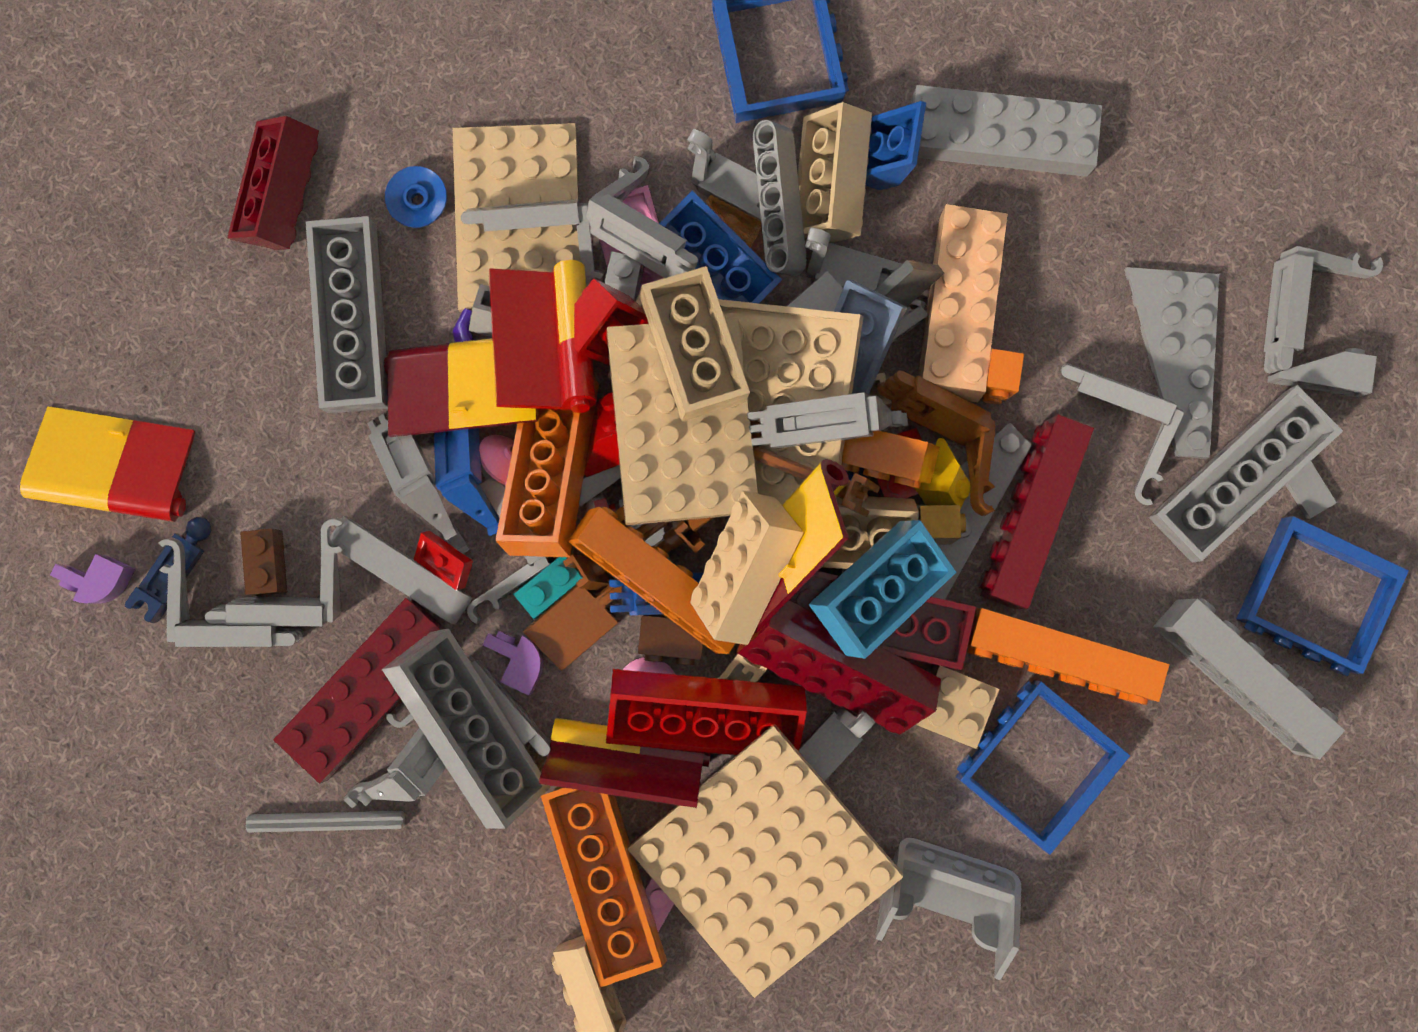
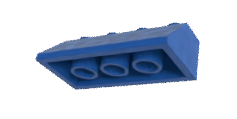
[659,190,782,304]

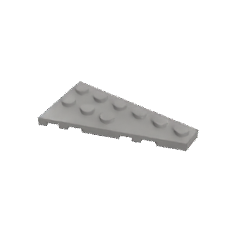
[1124,267,1219,459]
[917,423,1031,600]

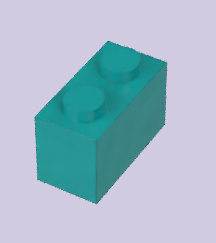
[513,557,583,619]

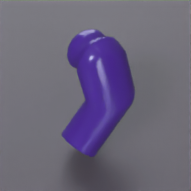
[452,308,474,342]

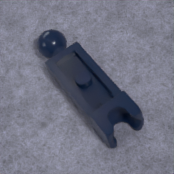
[125,517,212,623]

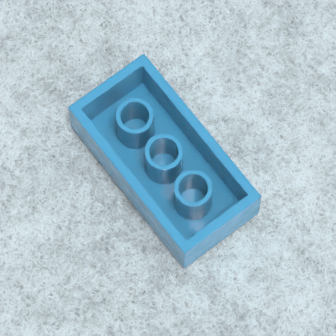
[809,520,957,659]

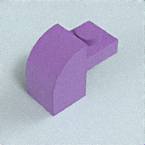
[50,554,135,604]
[483,630,544,695]

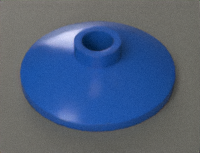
[385,166,447,228]

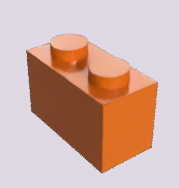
[982,349,1024,404]

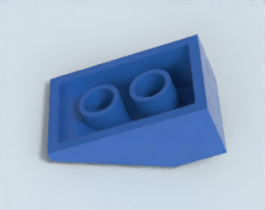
[865,101,926,190]

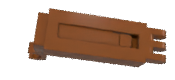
[877,370,995,516]

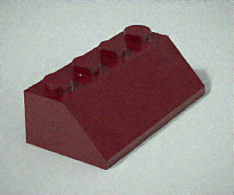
[227,116,319,250]

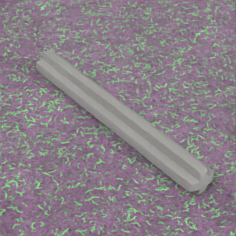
[246,811,405,833]

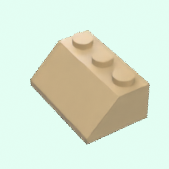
[551,935,627,1032]

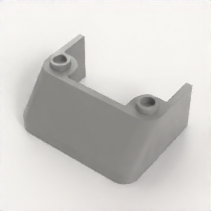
[876,838,1021,980]

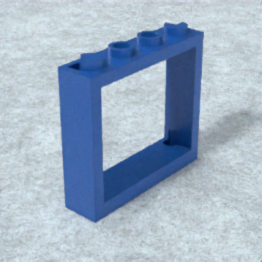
[712,0,849,123]
[1236,516,1409,676]
[956,680,1130,855]

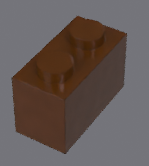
[240,528,288,596]
[638,616,703,665]

